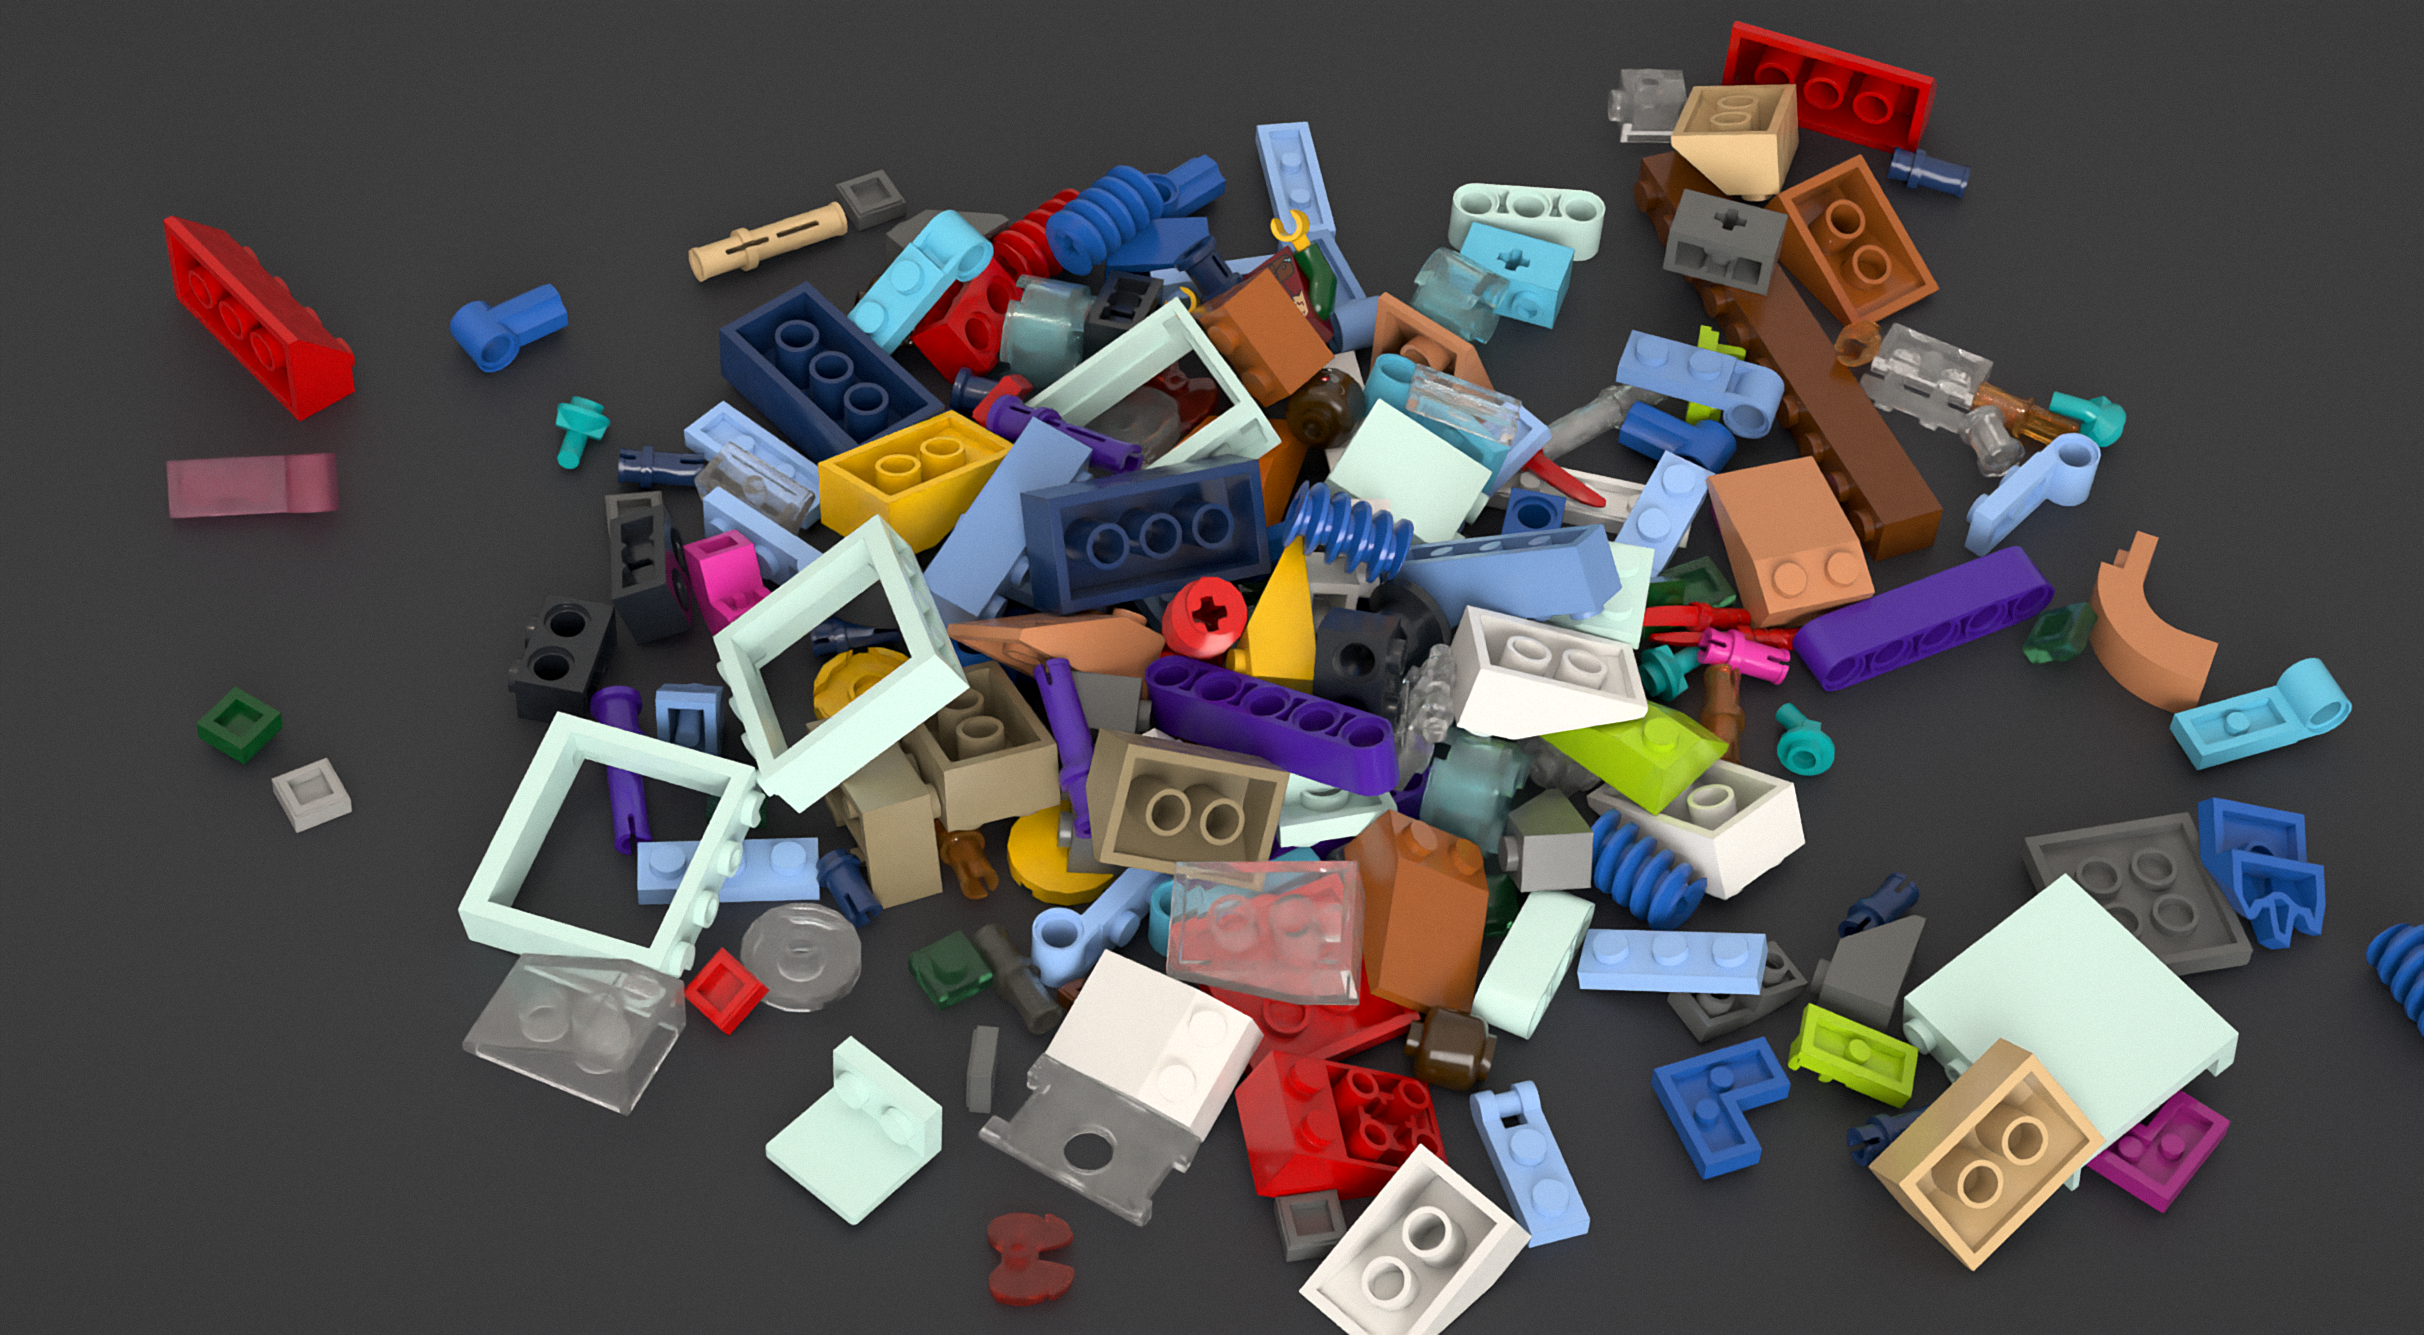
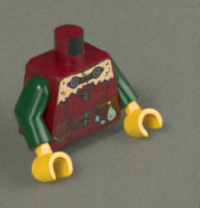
[1164,209,1337,344]

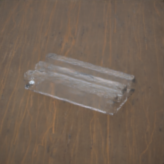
[1405,363,1522,446]

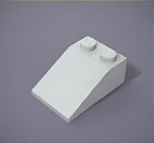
[1444,605,1648,740]
[1587,759,1805,900]
[1044,949,1264,1143]
[1299,1143,1532,1335]

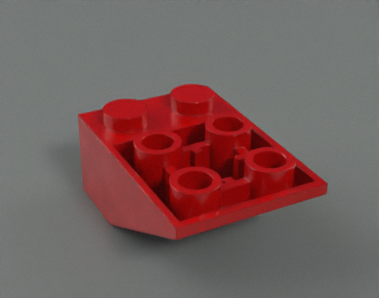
[1234,1049,1449,1201]

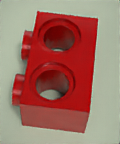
[910,257,1029,384]

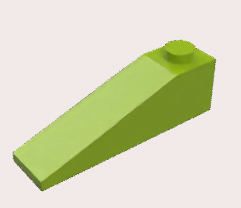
[1538,700,1729,816]

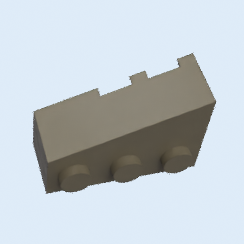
[806,717,943,909]

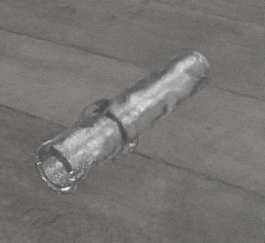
[1542,384,1669,461]

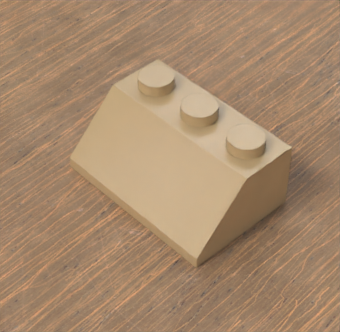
[1671,84,1799,201]
[1868,1038,2106,1271]

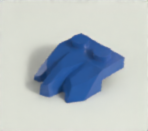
[2198,797,2326,950]

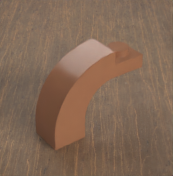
[2086,531,2219,714]

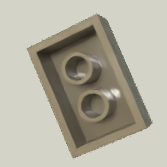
[900,660,1061,832]

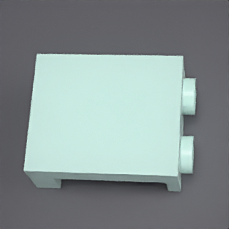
[1324,398,1493,545]

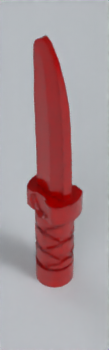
[1480,413,1606,508]
[1642,602,1751,632]
[1648,626,1801,651]

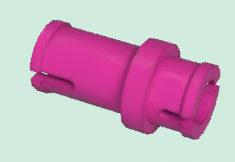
[1697,627,1790,685]

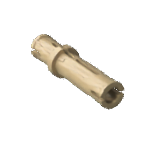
[689,202,848,282]

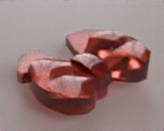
[1126,360,1220,437]
[987,1212,1075,1306]

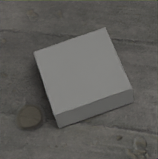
[271,758,352,833]

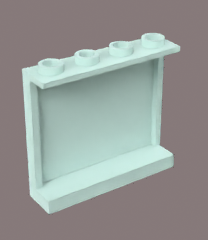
[1902,873,2239,1191]

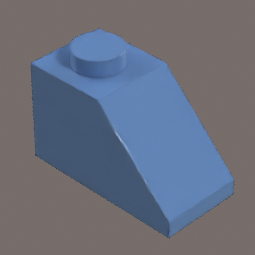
[655,683,725,757]

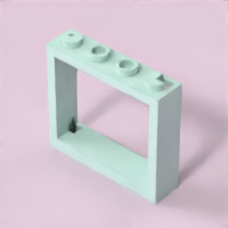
[1011,297,1282,469]
[713,513,970,813]
[458,711,765,999]

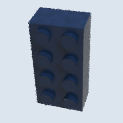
[719,281,945,465]
[1020,454,1272,615]

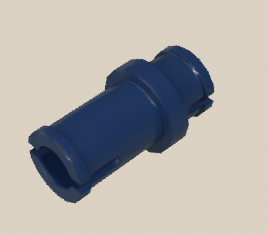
[1886,146,1971,198]
[618,445,704,489]
[810,615,900,657]
[1838,872,1920,938]
[1847,1103,1933,1166]

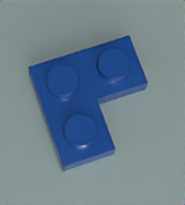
[1651,1036,1791,1180]

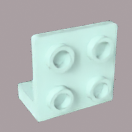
[766,1036,942,1225]

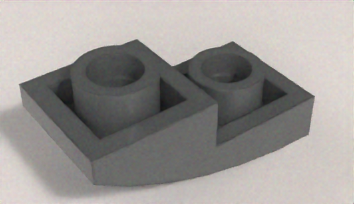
[1667,941,1808,1043]

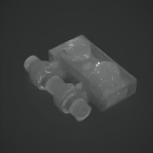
[1859,322,1993,434]
[1393,644,1458,792]

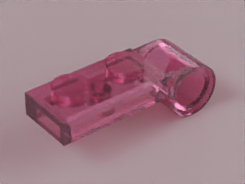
[166,453,339,518]

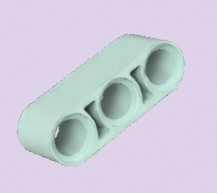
[1448,183,1605,261]
[1471,890,1595,1040]

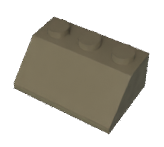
[1086,727,1290,889]

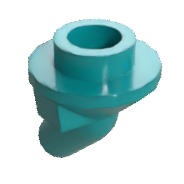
[2048,391,2126,447]
[555,396,611,469]
[1638,644,1702,702]
[1775,703,1835,776]

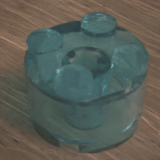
[1403,247,1511,345]
[1000,274,1098,389]
[1419,726,1532,859]

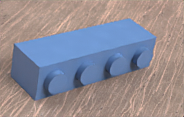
[923,417,1094,630]
[1381,523,1622,629]

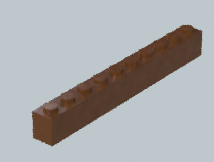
[1634,150,1943,562]

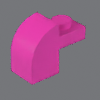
[682,529,772,637]

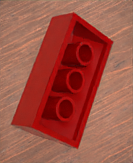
[1721,20,1938,154]
[163,215,356,422]

